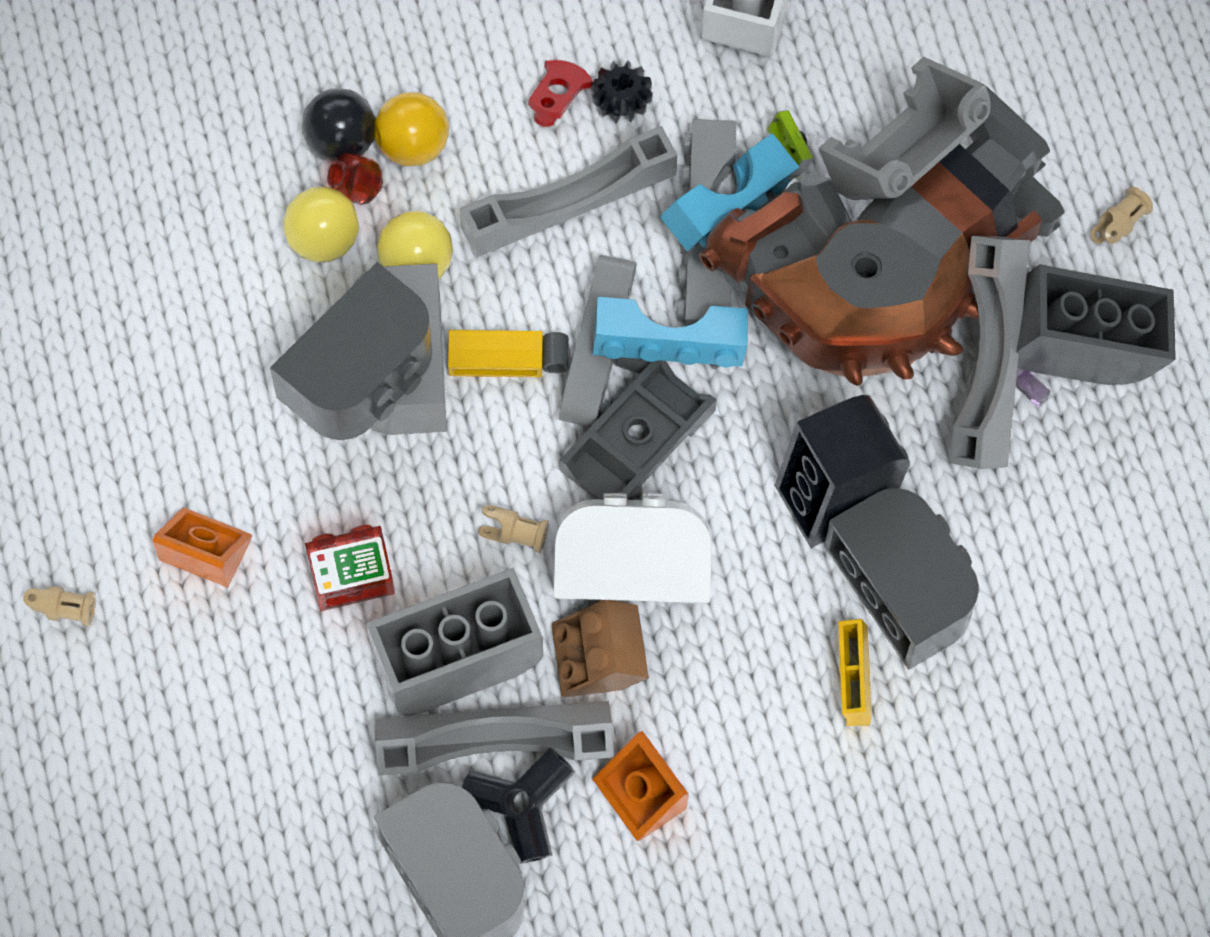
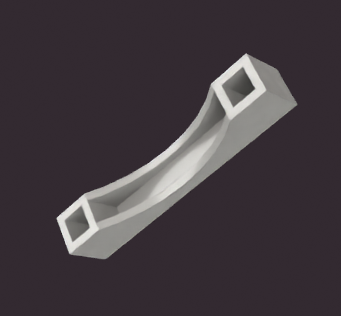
[677,119,737,327]
[460,125,677,258]
[950,236,1030,469]
[375,701,614,776]

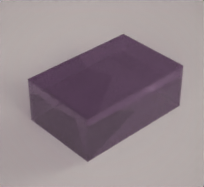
[1016,370,1051,408]

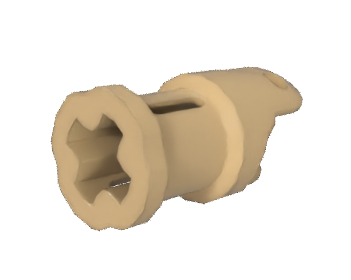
[1090,186,1153,244]
[478,505,549,553]
[23,586,96,627]

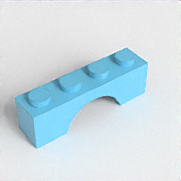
[660,133,800,252]
[593,297,748,368]

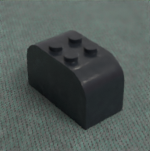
[774,395,910,548]

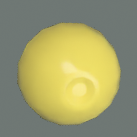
[283,186,360,263]
[377,211,453,279]

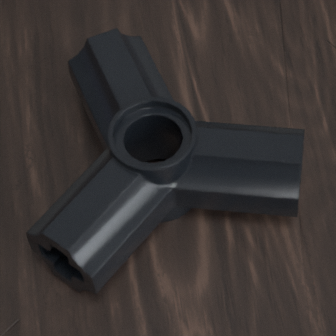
[462,748,576,864]

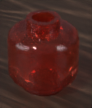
[327,153,383,205]

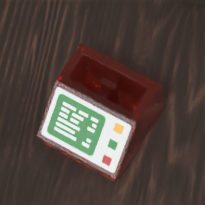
[305,525,395,612]

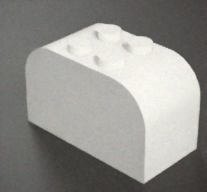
[701,0,791,57]
[554,493,712,603]

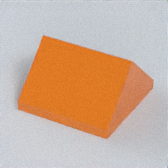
[152,507,252,588]
[593,731,689,841]

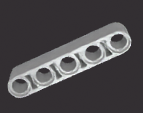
[559,254,637,427]

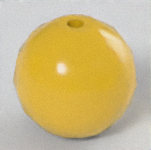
[374,92,450,166]

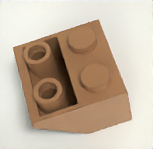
[551,600,649,697]

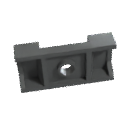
[560,360,717,500]

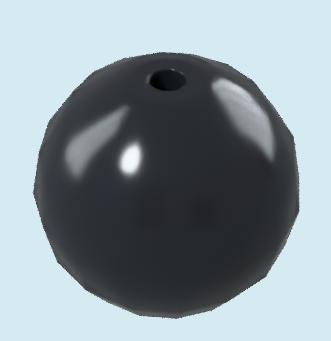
[302,88,376,164]

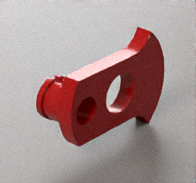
[528,60,593,127]

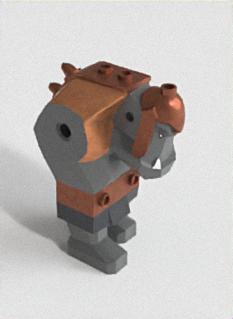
[699,86,1065,386]

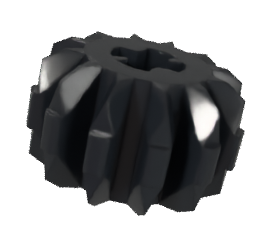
[592,60,653,123]

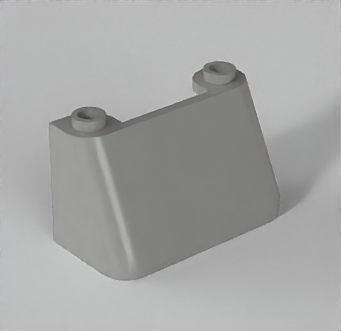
[818,57,991,200]

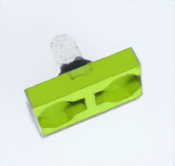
[766,109,825,177]

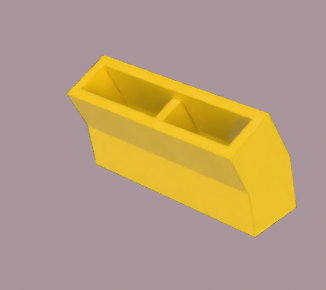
[448,330,543,378]
[838,619,872,726]

